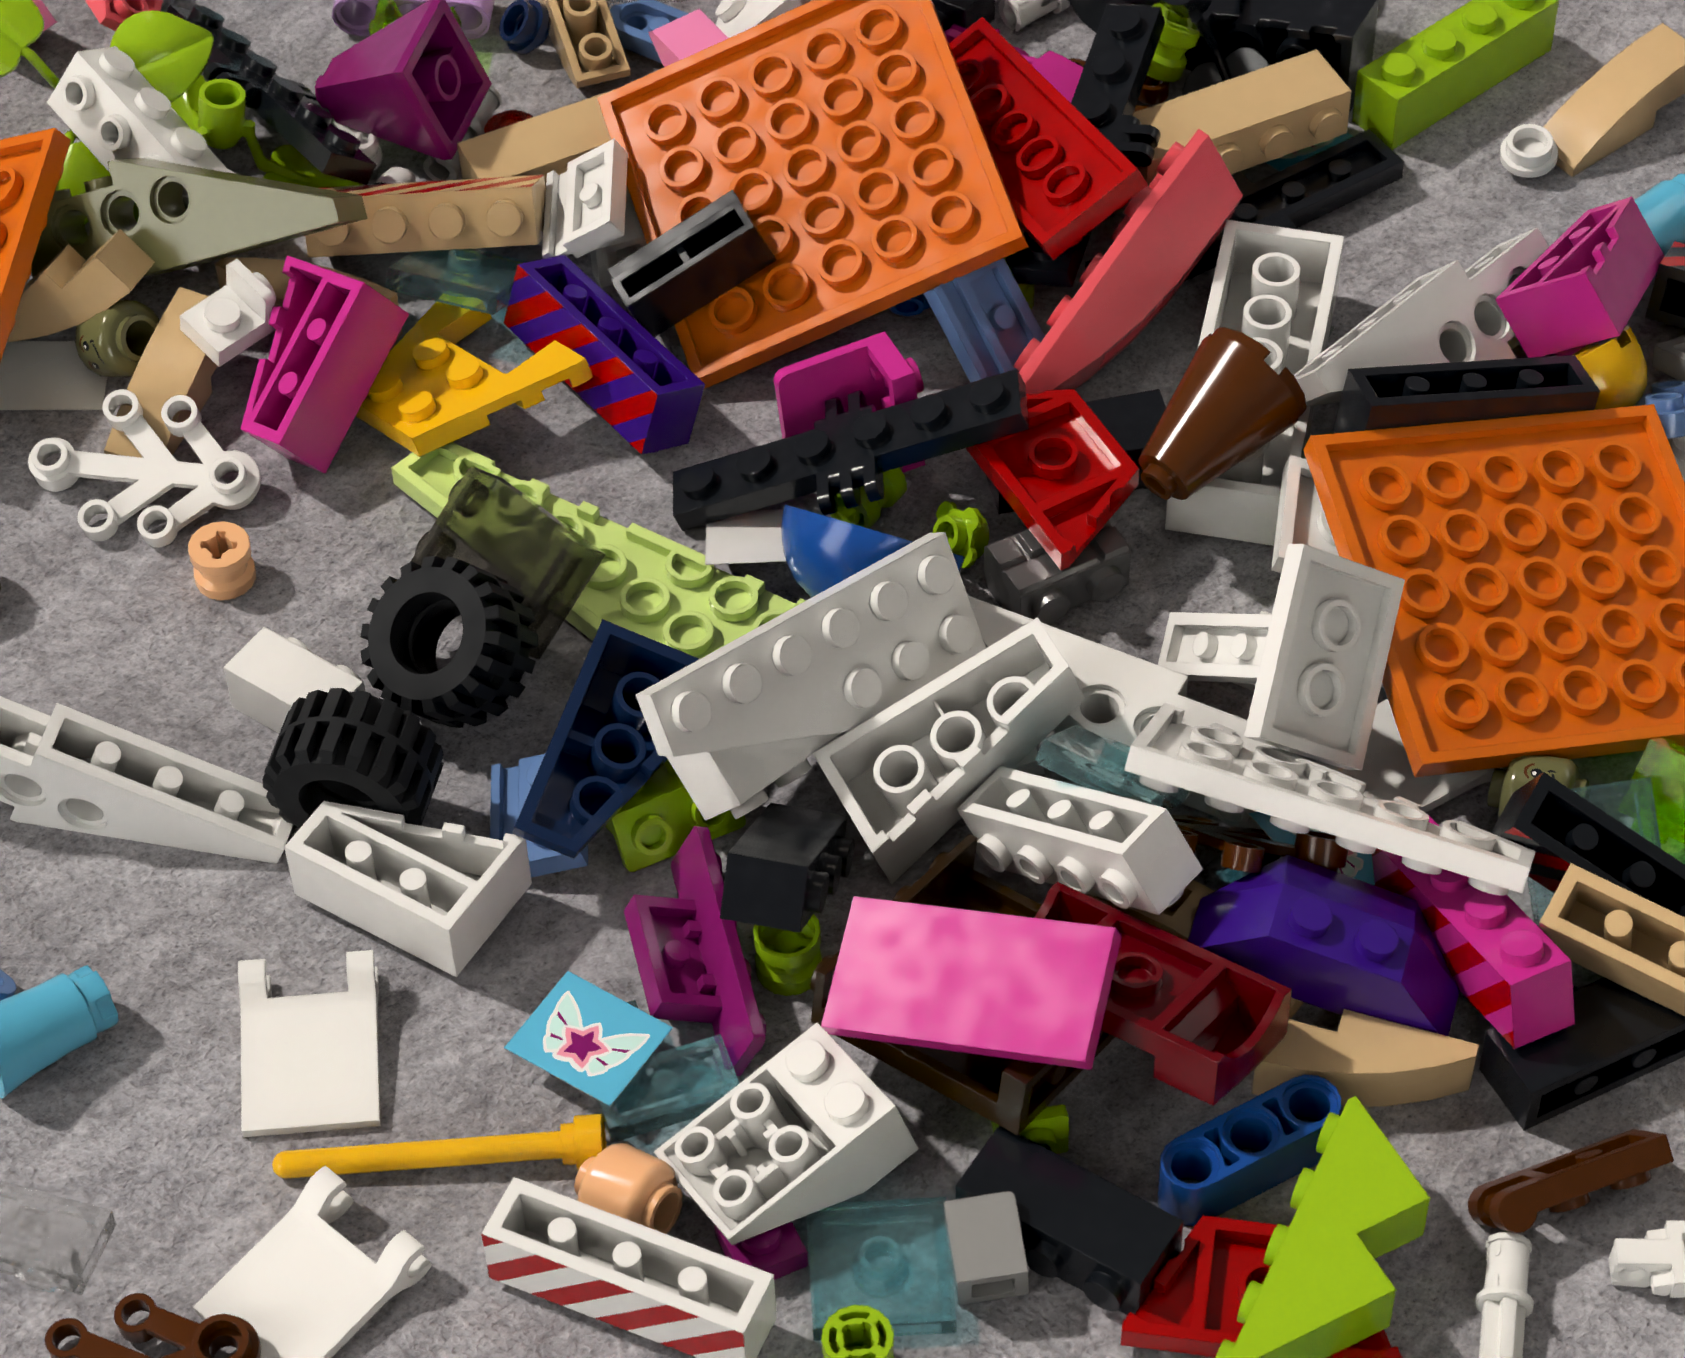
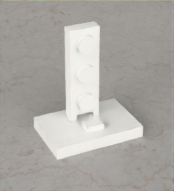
[1158,544,1405,771]

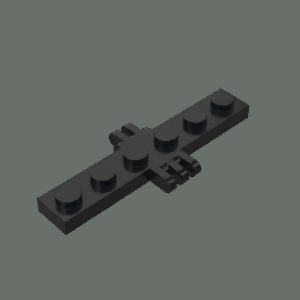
[166,4,376,185]
[1011,5,1165,287]
[1085,129,1404,282]
[673,369,1029,531]

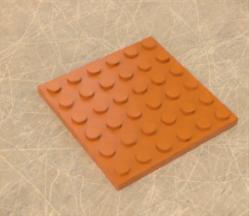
[597,0,1029,389]
[1303,404,1685,778]

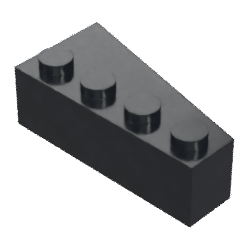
[1185,0,1379,113]

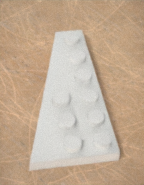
[636,532,986,757]

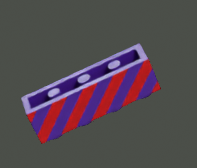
[504,255,705,455]

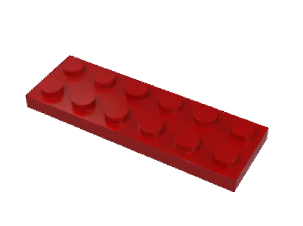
[949,17,1148,260]

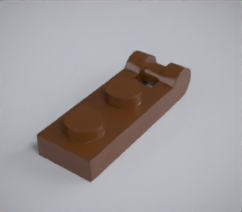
[1468,1129,1674,1233]

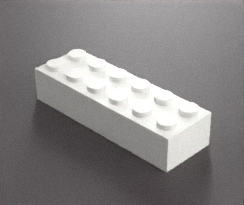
[1165,220,1344,546]

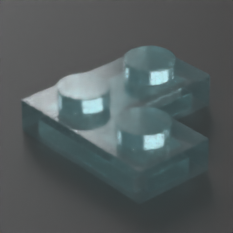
[596,1000,740,1143]

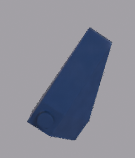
[512,619,699,859]

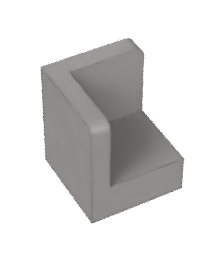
[943,1191,1029,1305]

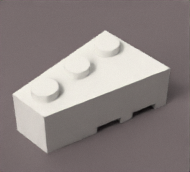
[284,801,532,977]

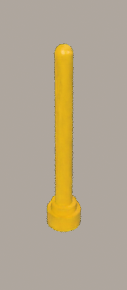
[272,1114,607,1179]

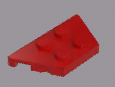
[965,389,1139,571]
[1121,1215,1402,1358]

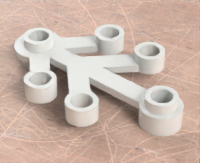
[28,389,261,548]

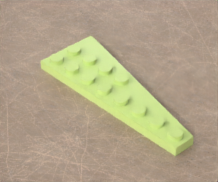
[391,442,806,659]

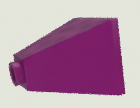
[315,0,492,160]

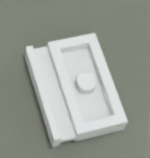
[542,139,628,259]

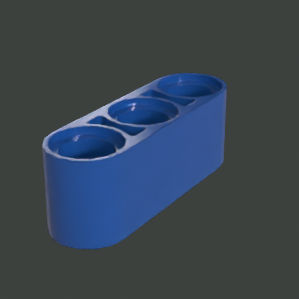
[1157,1075,1341,1226]

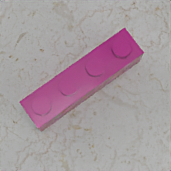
[1372,816,1575,1049]

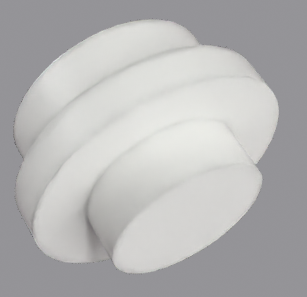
[1500,124,1558,178]

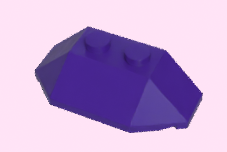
[1187,855,1460,1036]

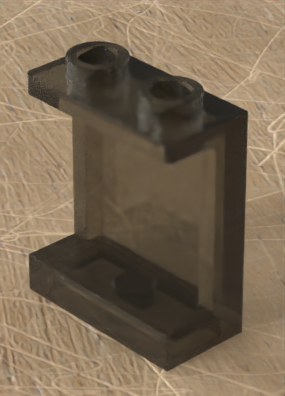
[410,467,606,660]

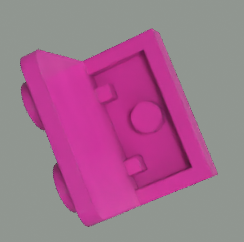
[774,331,925,473]

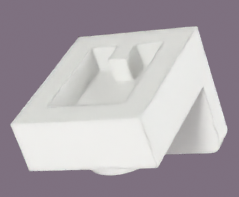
[180,259,276,367]

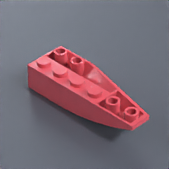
[1013,129,1243,394]

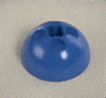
[781,504,965,598]

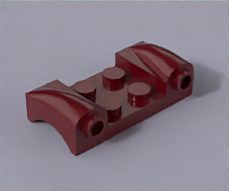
[1034,882,1292,1106]

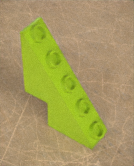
[1215,1096,1430,1358]

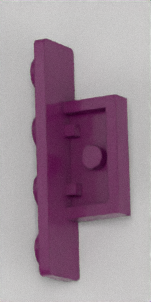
[624,826,766,1077]

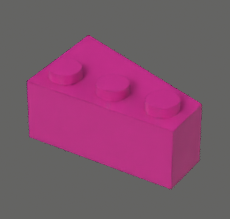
[1495,197,1664,358]
[240,255,409,474]

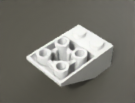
[653,1022,919,1245]

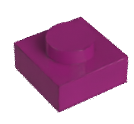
[714,1222,808,1280]

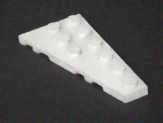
[1124,703,1536,895]

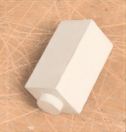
[223,626,365,734]

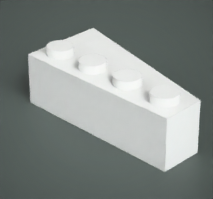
[812,617,1085,884]

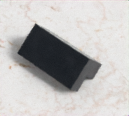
[608,190,776,337]

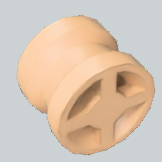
[188,521,256,601]

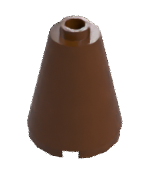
[1139,327,1307,500]

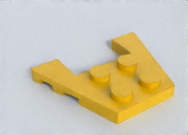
[356,284,593,457]

